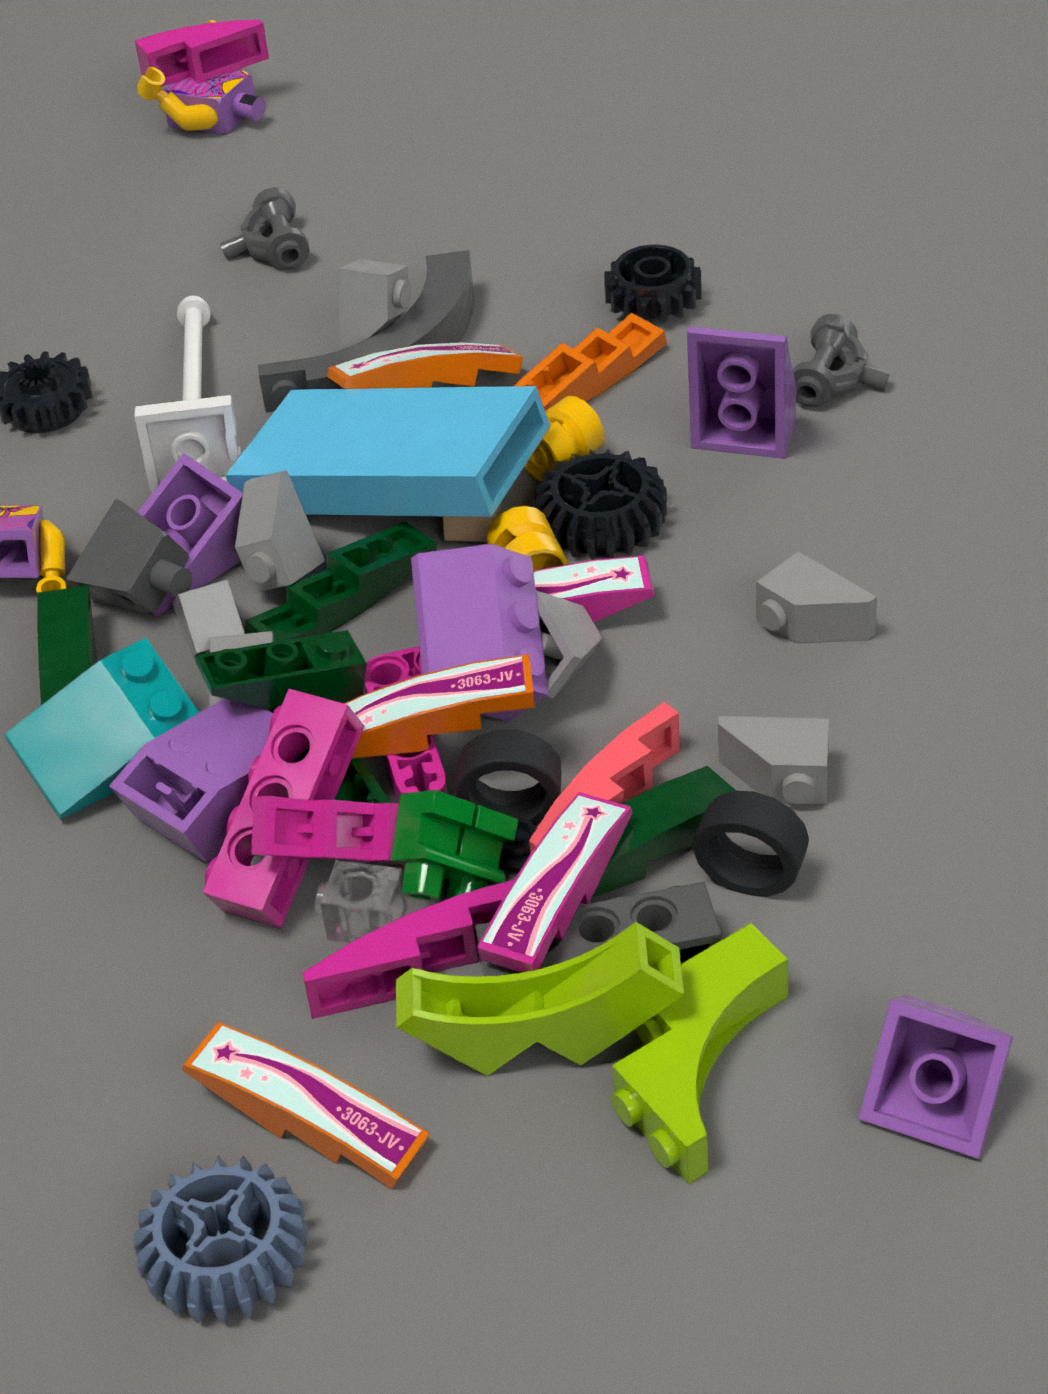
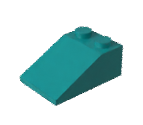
[5,638,200,820]

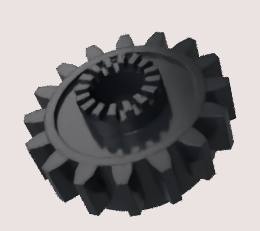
[604,244,702,323]
[0,351,93,433]

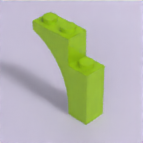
[396,922,684,1076]
[611,923,788,1184]

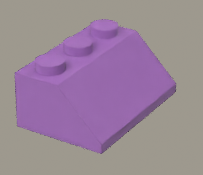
[411,544,549,722]

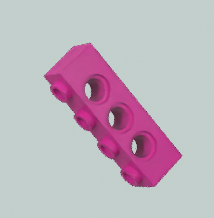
[202,689,365,929]

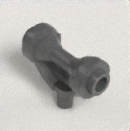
[220,187,310,270]
[793,314,890,407]

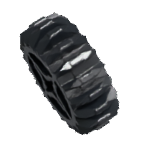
[534,448,667,560]

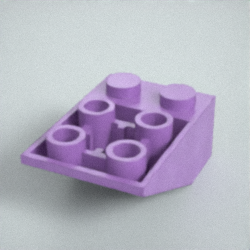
[109,699,305,864]

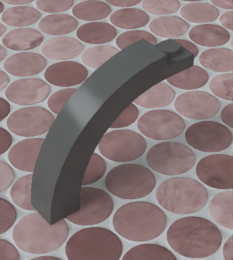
[258,250,474,413]

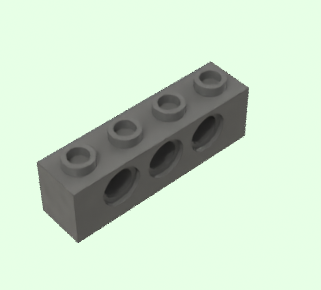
[475,882,722,976]

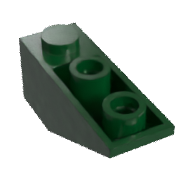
[195,630,367,711]

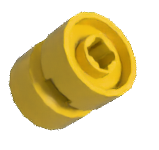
[524,396,605,482]
[486,506,568,571]

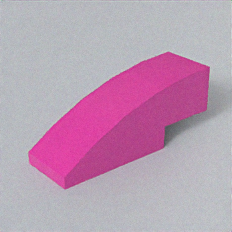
[134,20,269,87]

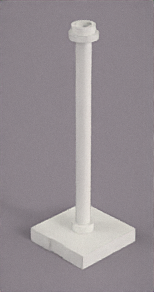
[134,296,242,494]

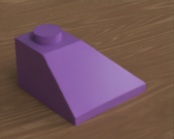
[858,995,1014,1159]

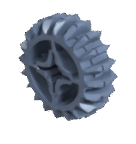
[133,1155,309,1324]

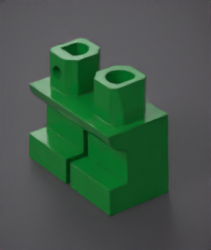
[390,790,519,901]

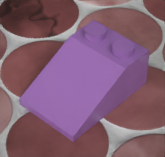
[687,327,796,459]
[137,453,243,617]

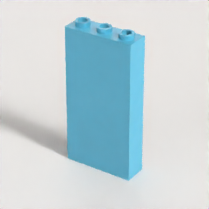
[225,386,550,517]

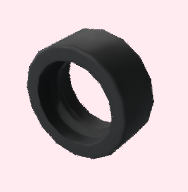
[455,730,562,827]
[693,791,809,897]

